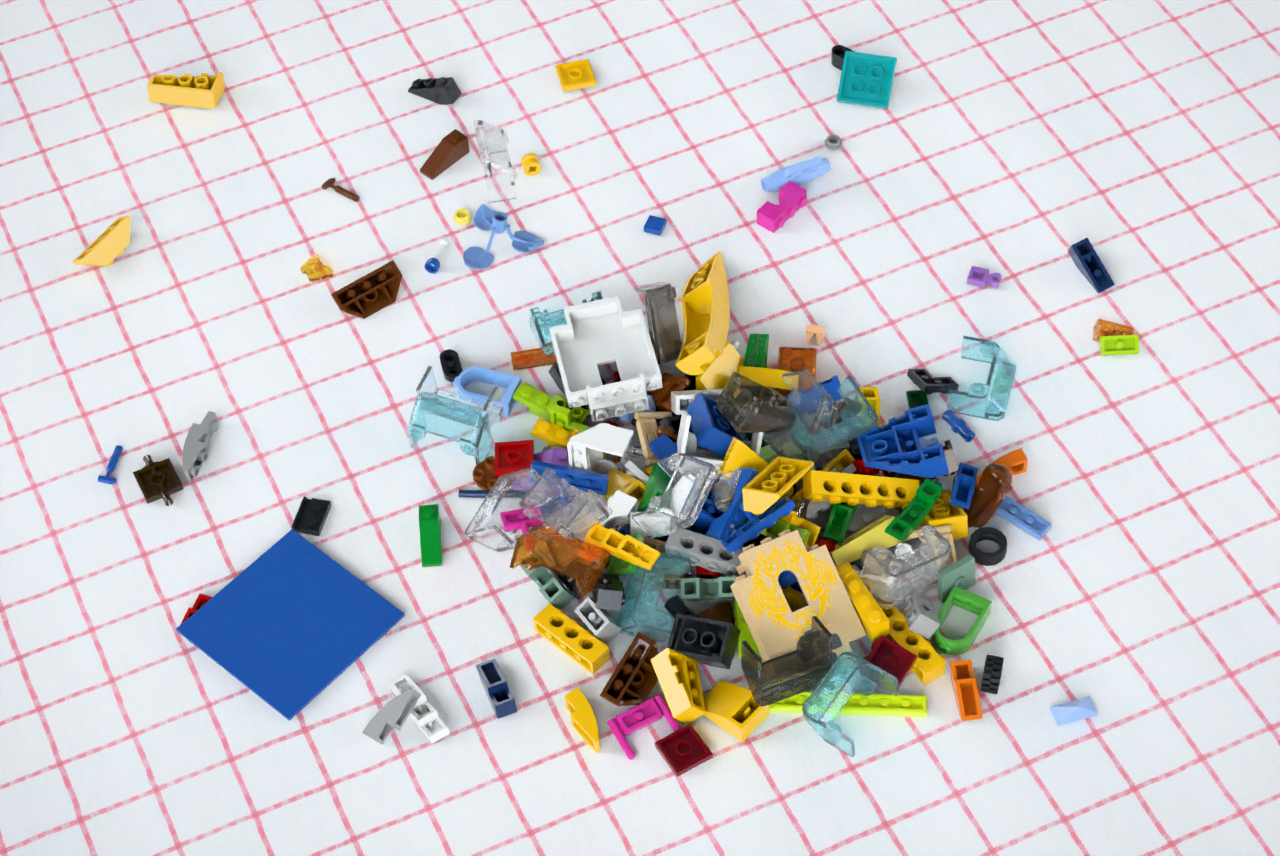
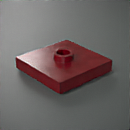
[655,723,713,777]

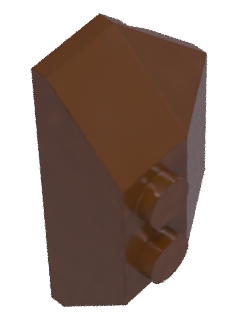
[331,260,402,319]
[600,632,659,706]

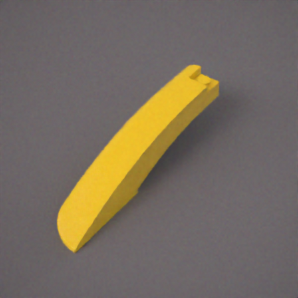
[675,252,730,375]

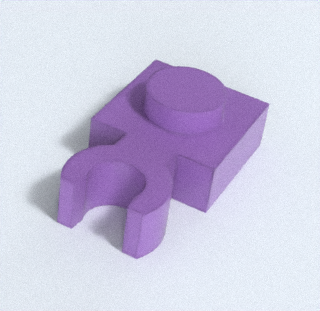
[967,266,1001,288]

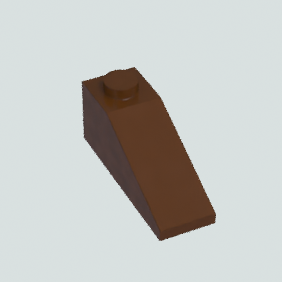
[420,129,469,180]

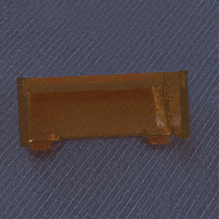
[510,526,610,597]

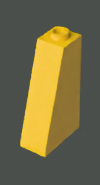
[718,436,794,500]

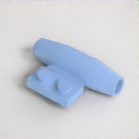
[761,156,831,192]

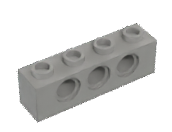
[664,526,744,576]

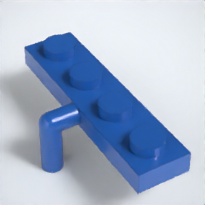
[530,460,609,508]
[721,495,796,553]

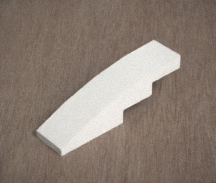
[389,674,450,743]

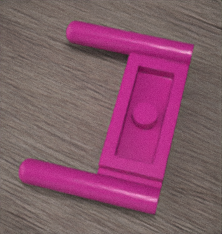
[607,694,681,760]

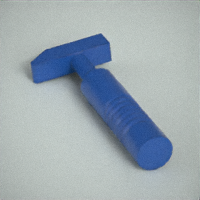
[98,445,123,484]

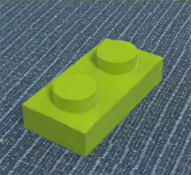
[1099,335,1139,356]

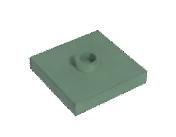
[938,554,975,603]

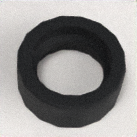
[968,527,1007,566]

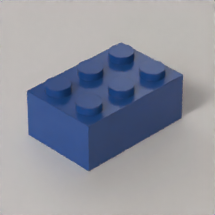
[686,392,742,457]

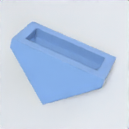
[1050,696,1098,726]

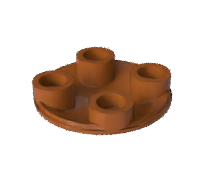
[473,456,511,490]

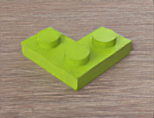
[550,404,589,432]

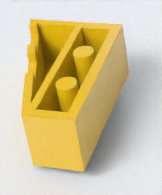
[651,648,706,724]

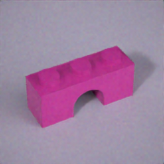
[757,181,807,233]

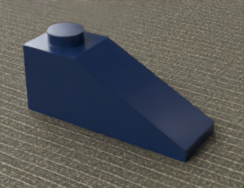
[1068,238,1115,294]

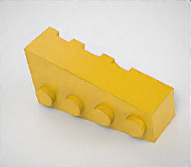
[147,72,225,109]

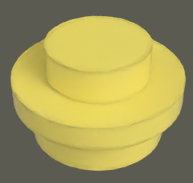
[453,209,471,225]

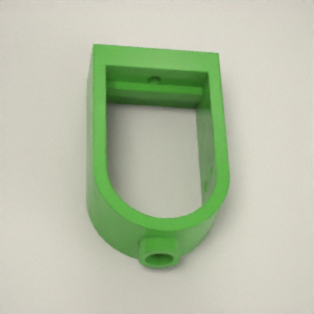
[933,586,992,655]

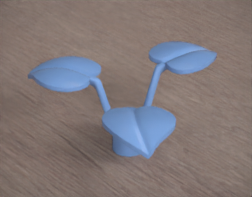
[463,204,544,269]

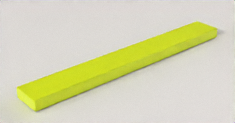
[760,690,927,717]

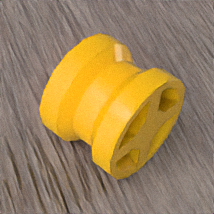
[521,153,541,176]

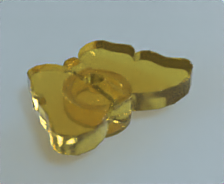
[300,254,333,282]

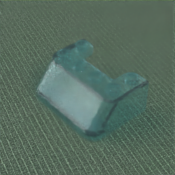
[615,552,692,643]

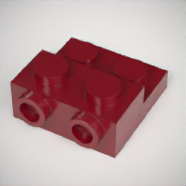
[860,635,918,692]

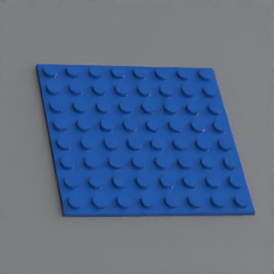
[176,529,405,721]

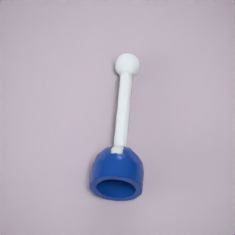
[424,239,448,274]

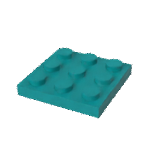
[837,51,897,109]

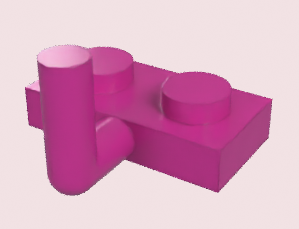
[500,506,543,551]

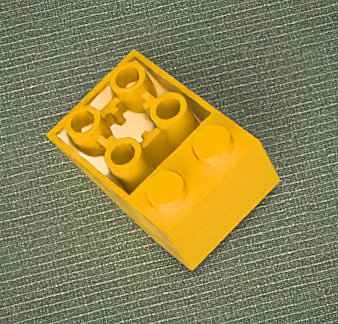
[585,468,646,526]
[703,680,769,743]

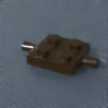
[133,455,184,506]

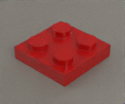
[494,440,534,476]

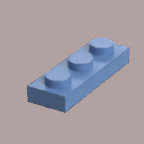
[995,496,1052,541]

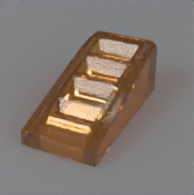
[1093,319,1134,342]

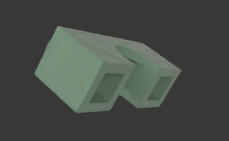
[518,549,574,610]
[681,576,739,601]

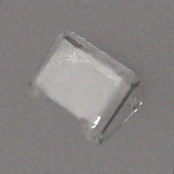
[519,467,613,539]

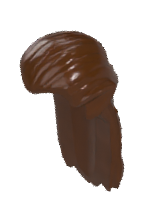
[963,463,1013,528]

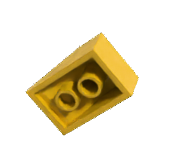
[920,491,968,543]

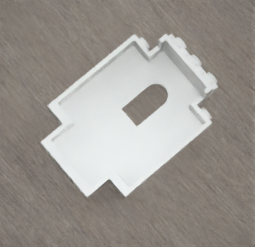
[549,296,663,421]

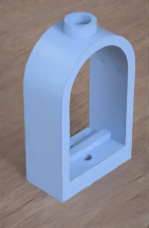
[453,367,522,417]

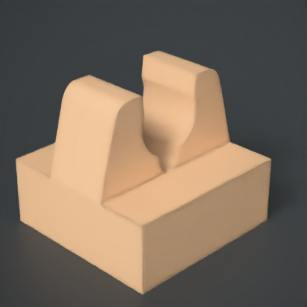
[805,324,827,345]

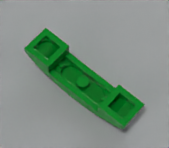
[885,478,943,541]

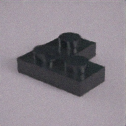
[907,369,959,394]

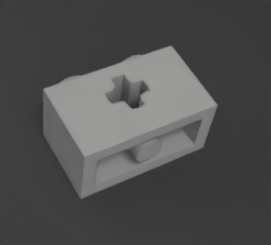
[902,593,941,640]
[574,596,622,643]

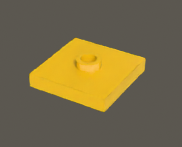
[555,59,596,92]

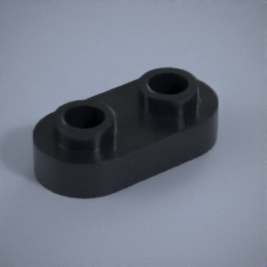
[440,349,462,382]

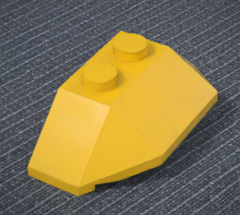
[72,215,131,267]

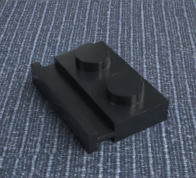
[292,497,332,536]

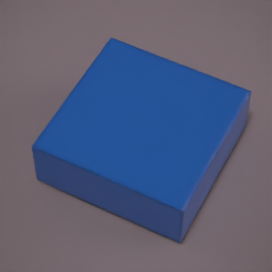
[643,215,667,236]

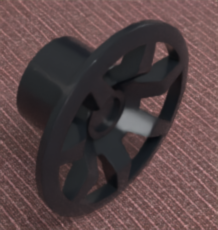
[550,564,585,600]

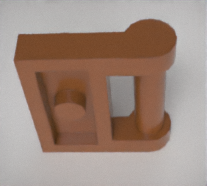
[648,372,691,411]

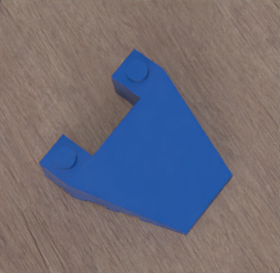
[857,404,949,478]

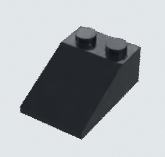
[667,613,741,670]

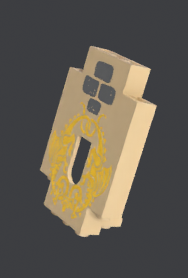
[730,529,866,691]

